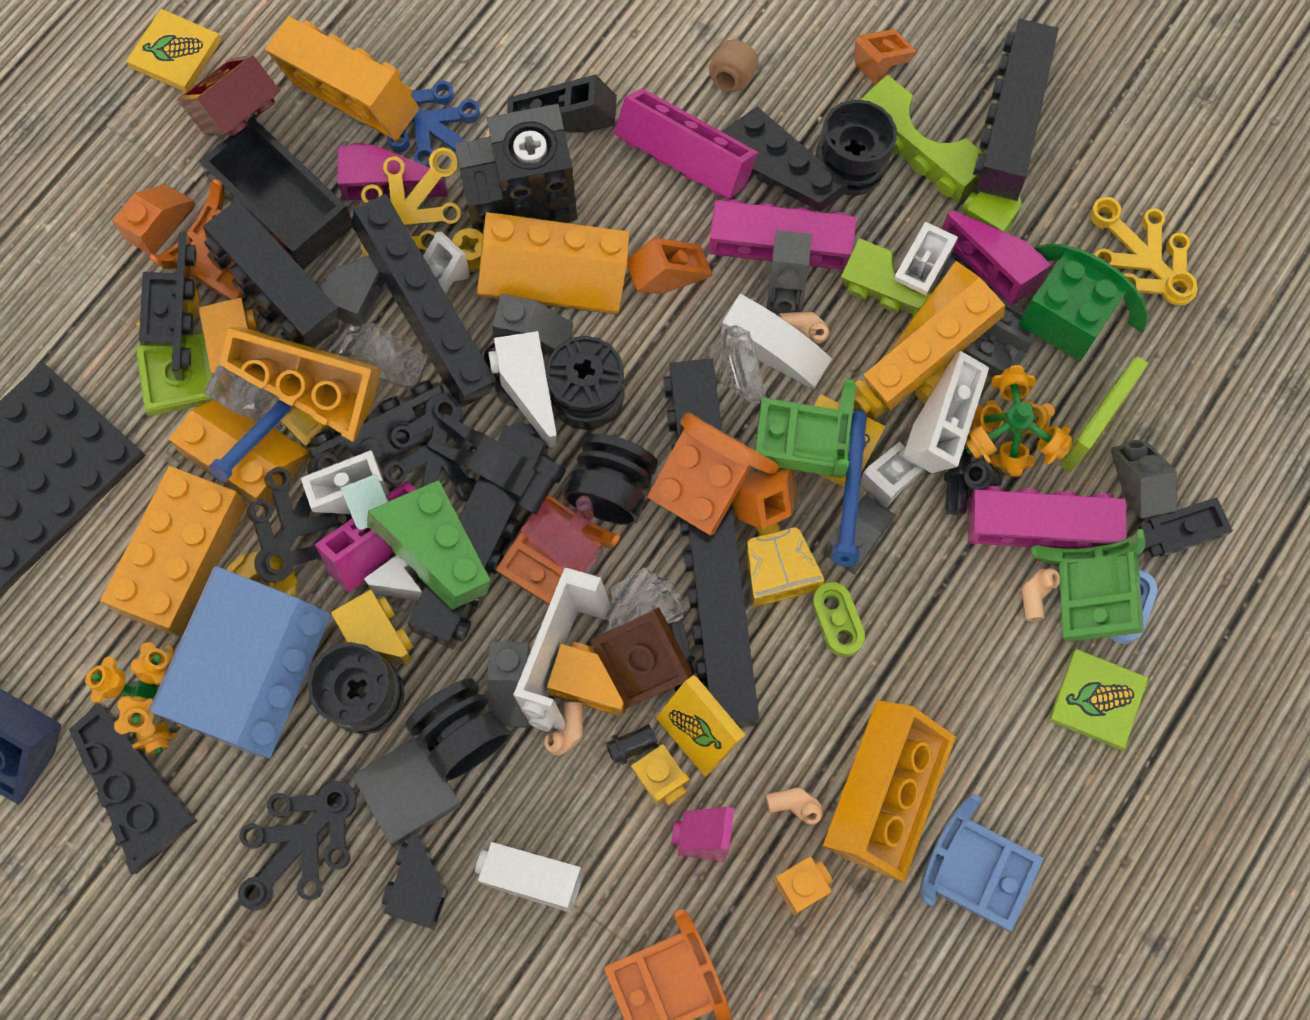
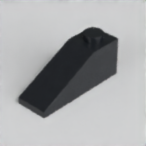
[507,74,617,133]

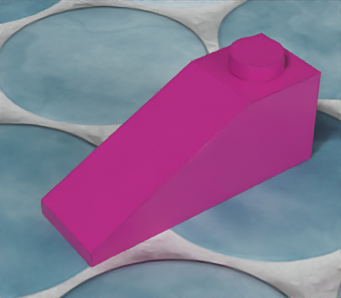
[338,143,448,201]
[942,210,1051,305]
[315,481,417,593]
[671,807,735,863]

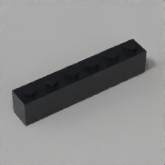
[973,18,1059,201]
[351,194,496,408]
[407,425,551,650]

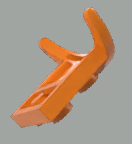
[149,179,244,300]
[647,412,779,535]
[496,494,620,605]
[603,909,732,1020]

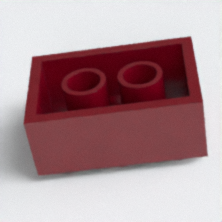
[177,55,280,136]

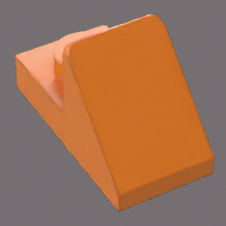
[855,29,917,85]

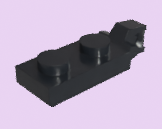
[1138,498,1233,558]

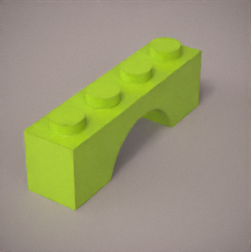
[860,74,984,204]
[841,238,932,319]

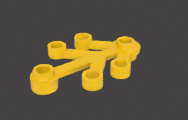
[361,148,462,257]
[1090,197,1198,306]

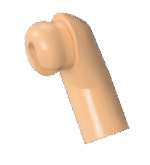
[778,312,830,344]
[1022,568,1060,622]
[544,702,583,756]
[765,788,823,825]

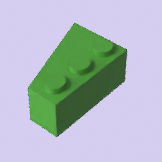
[367,480,491,610]

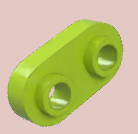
[812,582,865,657]

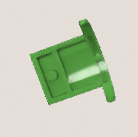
[755,379,856,477]
[1031,529,1145,642]

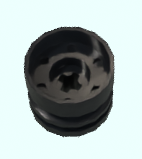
[815,99,897,196]
[546,335,625,430]
[564,433,658,525]
[308,642,405,735]
[405,678,511,782]

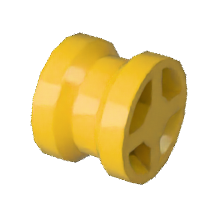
[452,228,483,272]

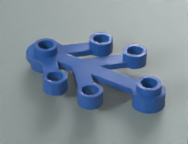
[387,81,480,167]

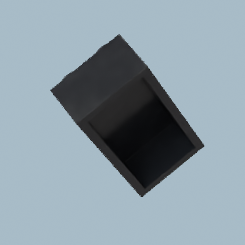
[199,117,352,269]
[203,199,338,348]

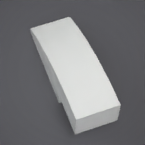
[721,294,832,390]

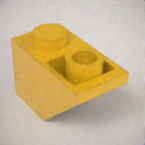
[331,589,414,665]

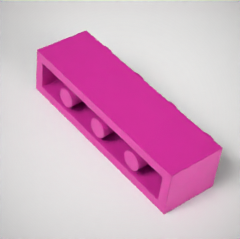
[614,88,758,199]
[709,199,856,270]
[968,486,1127,549]

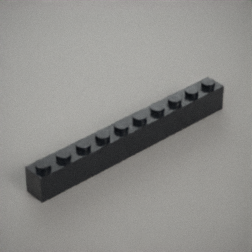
[663,358,759,728]

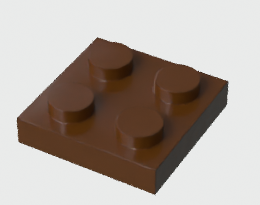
[590,607,694,709]

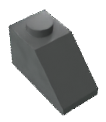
[319,256,385,329]
[492,294,574,355]
[824,495,896,575]
[487,642,531,728]

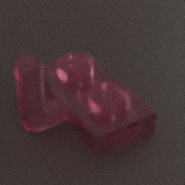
[520,496,603,573]

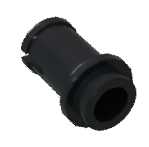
[964,460,1003,490]
[606,724,658,765]

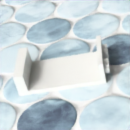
[514,567,611,731]

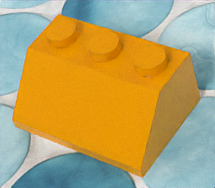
[168,395,311,511]

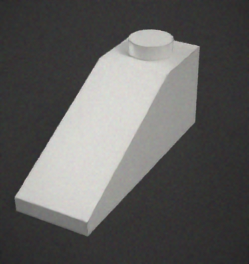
[488,331,557,448]
[903,351,989,473]

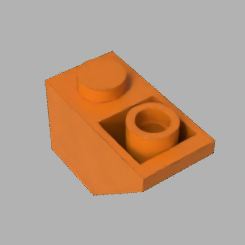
[732,468,797,529]

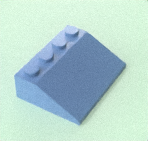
[148,566,332,759]

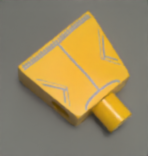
[745,522,824,608]

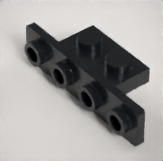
[139,232,197,380]
[307,379,444,465]

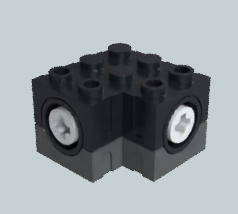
[455,104,578,234]

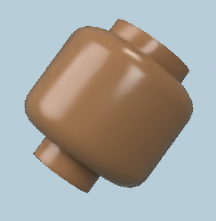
[709,39,758,92]

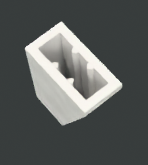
[475,842,584,914]

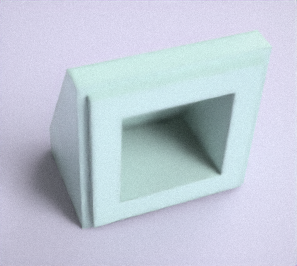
[341,474,388,530]

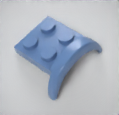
[920,794,1044,932]

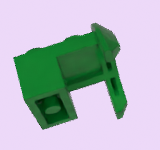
[1018,244,1148,362]

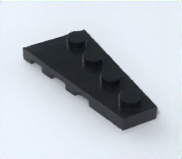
[722,107,848,212]
[69,703,198,875]

